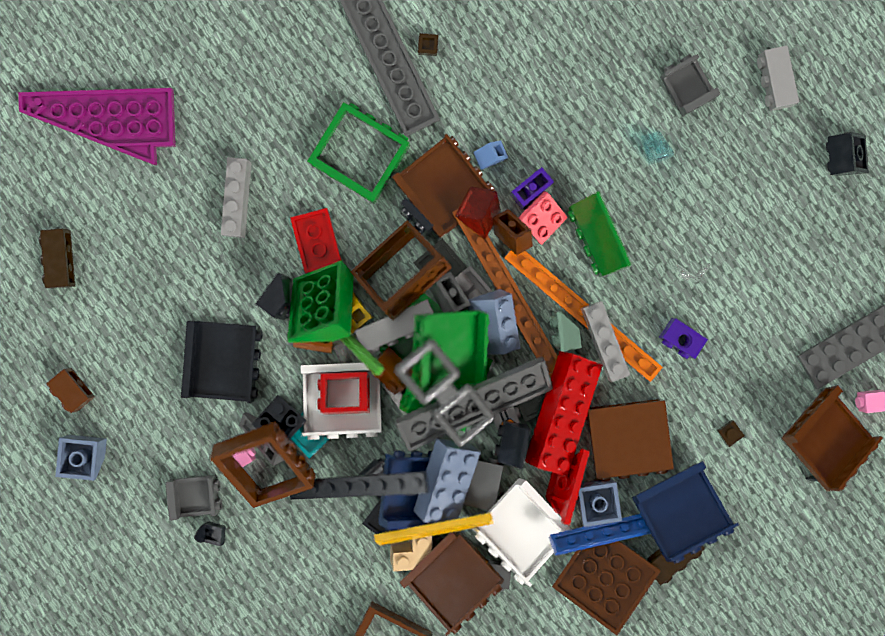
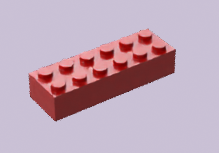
[524,351,603,476]

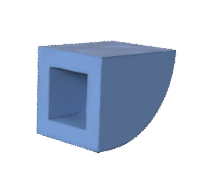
[473,140,508,170]

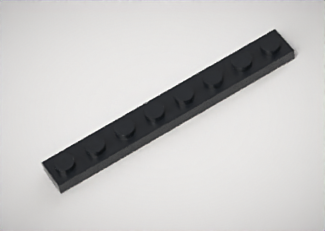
[290,471,429,500]

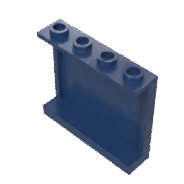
[378,450,434,529]
[631,461,739,564]

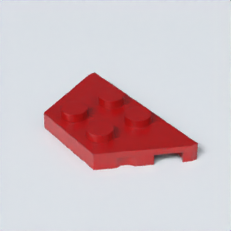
[545,449,590,525]

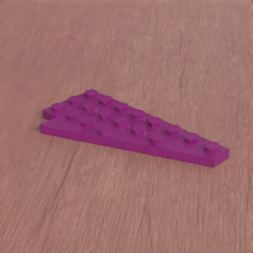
[18,88,176,165]

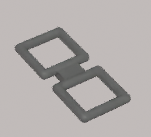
[395,339,495,447]

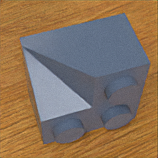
[55,435,107,481]
[576,478,622,527]

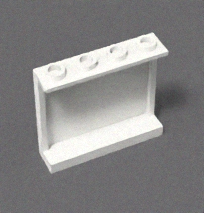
[301,363,382,440]
[472,478,571,587]

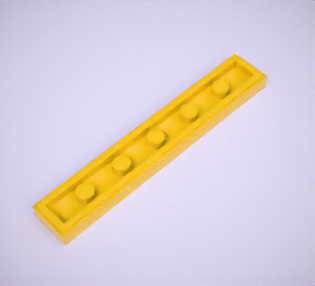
[374,513,494,546]

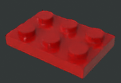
[290,208,342,273]

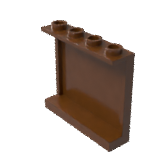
[392,133,495,239]
[781,385,883,491]
[587,399,674,481]
[399,531,505,636]

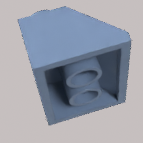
[468,289,521,355]

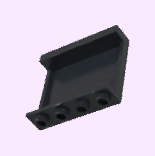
[181,321,263,403]

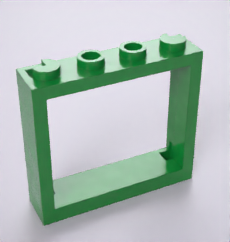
[307,102,410,204]

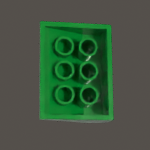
[567,191,632,277]
[287,261,354,343]

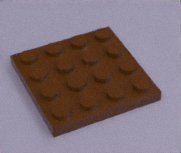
[552,541,661,636]

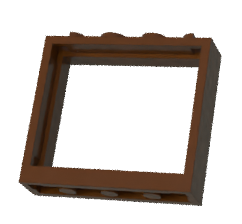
[350,220,452,321]
[209,422,316,508]
[354,601,432,636]

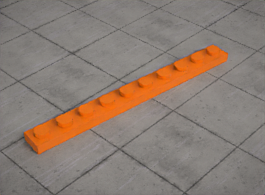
[504,250,663,382]

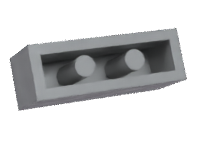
[757,45,799,111]

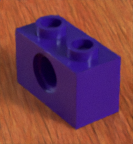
[510,167,554,209]
[659,318,708,359]

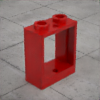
[317,372,370,415]

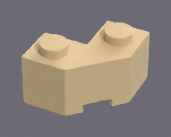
[390,536,432,571]

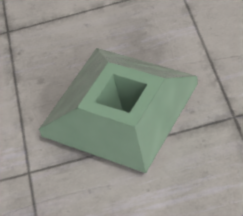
[549,312,582,351]

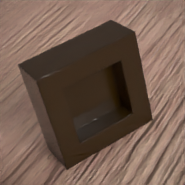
[418,33,438,56]
[717,420,745,447]

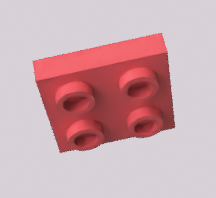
[518,191,568,245]

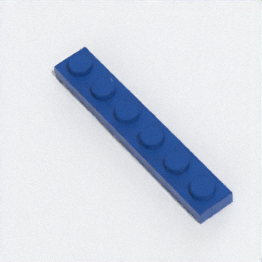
[549,514,651,556]

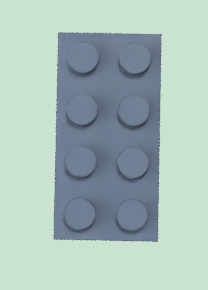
[413,439,480,523]

